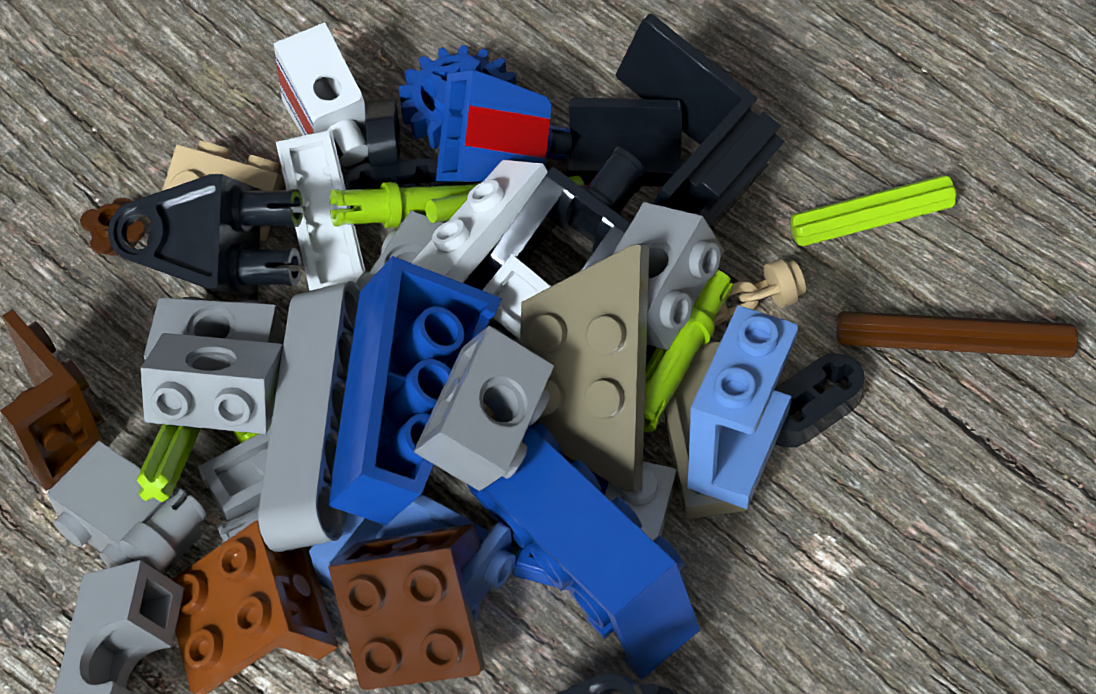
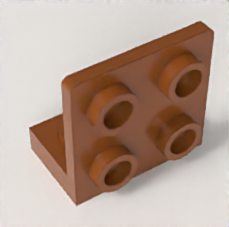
[171,520,339,694]

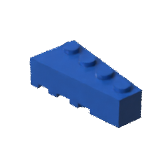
[327,256,502,525]
[467,423,700,680]

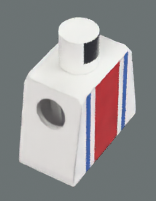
[274,23,368,167]

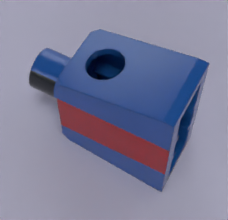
[436,71,572,182]

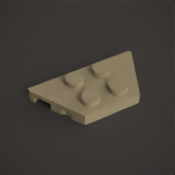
[520,245,649,492]

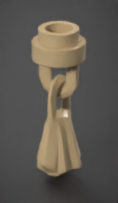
[714,259,806,326]

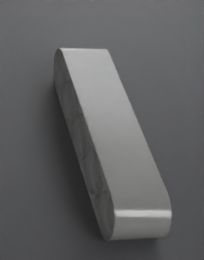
[258,281,361,552]

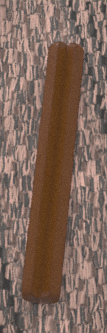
[836,311,1078,358]

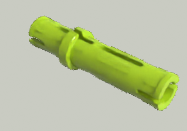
[329,182,478,228]
[644,269,734,432]

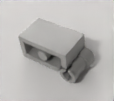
[46,441,207,575]

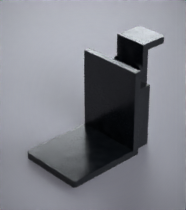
[616,14,785,272]

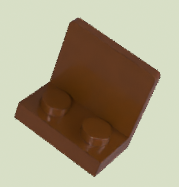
[0,309,104,491]
[328,523,485,690]

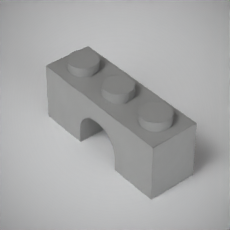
[54,560,184,694]

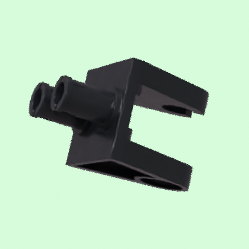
[480,147,645,280]
[108,174,303,298]

